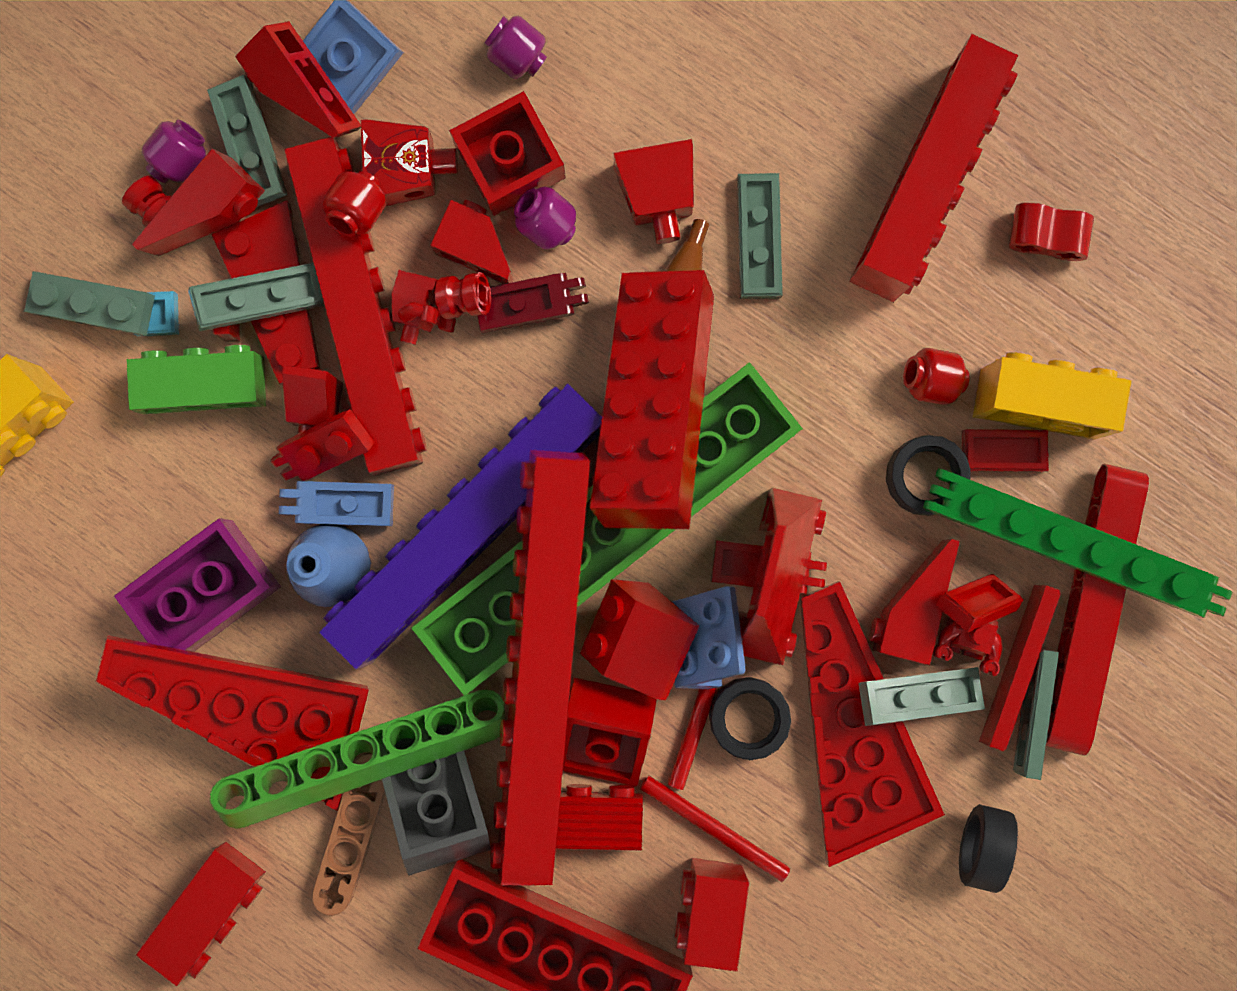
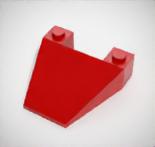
[739,488,826,666]

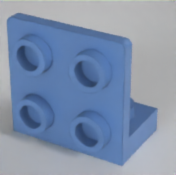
[672,586,745,689]

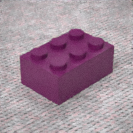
[114,518,281,652]

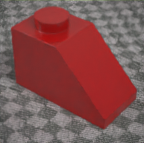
[430,200,514,284]
[282,365,343,433]

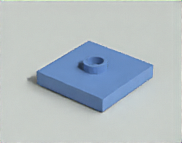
[303,0,404,114]

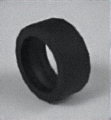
[886,435,971,516]
[709,677,791,760]
[959,804,1018,893]

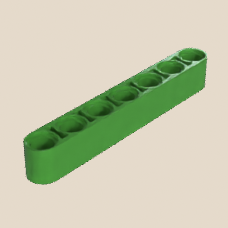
[210,689,506,829]

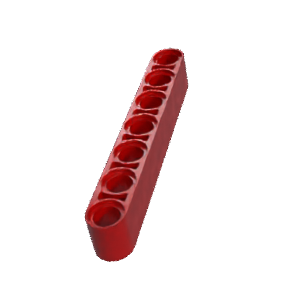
[1046,463,1149,756]

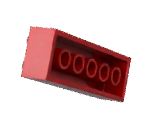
[849,34,1019,303]
[590,270,714,529]
[417,859,693,991]

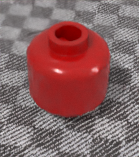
[322,171,387,237]
[903,348,970,405]

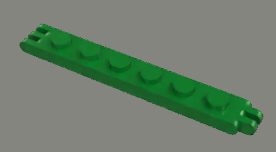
[923,468,1233,618]

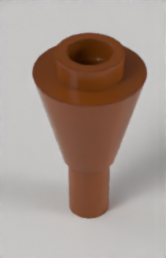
[665,219,709,271]

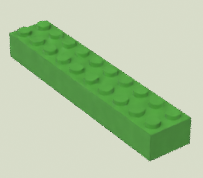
[412,362,803,696]

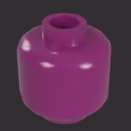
[484,16,547,79]
[142,119,206,184]
[514,186,576,250]

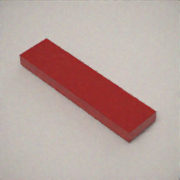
[979,585,1061,752]

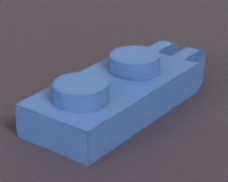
[278,481,394,526]

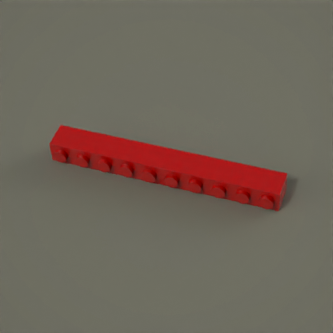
[490,450,590,885]

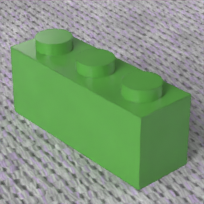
[126,345,266,414]

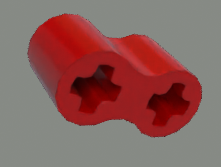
[1009,203,1094,261]

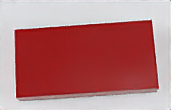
[962,429,1049,472]
[936,574,1024,632]

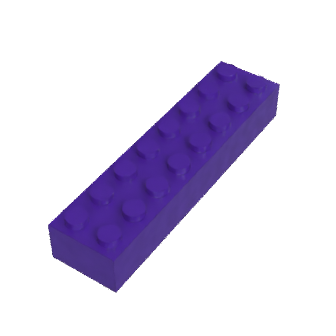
[319,384,602,670]

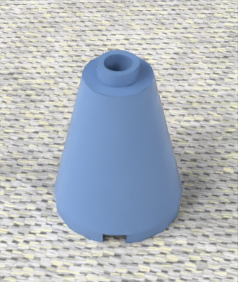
[286,524,371,607]

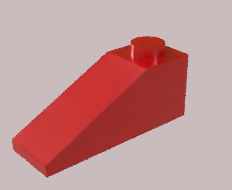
[235,21,361,138]
[132,149,265,256]
[869,539,960,665]

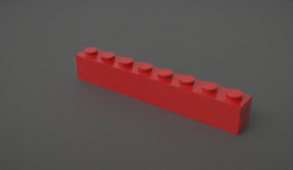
[284,137,427,476]

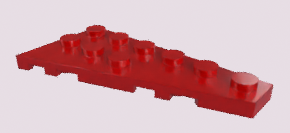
[800,581,945,867]
[96,635,369,811]

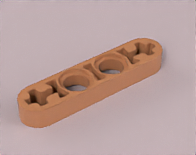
[312,753,386,916]

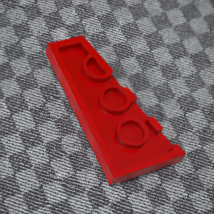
[211,200,320,386]

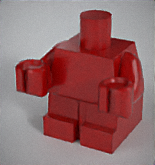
[392,270,456,345]
[933,617,1002,676]

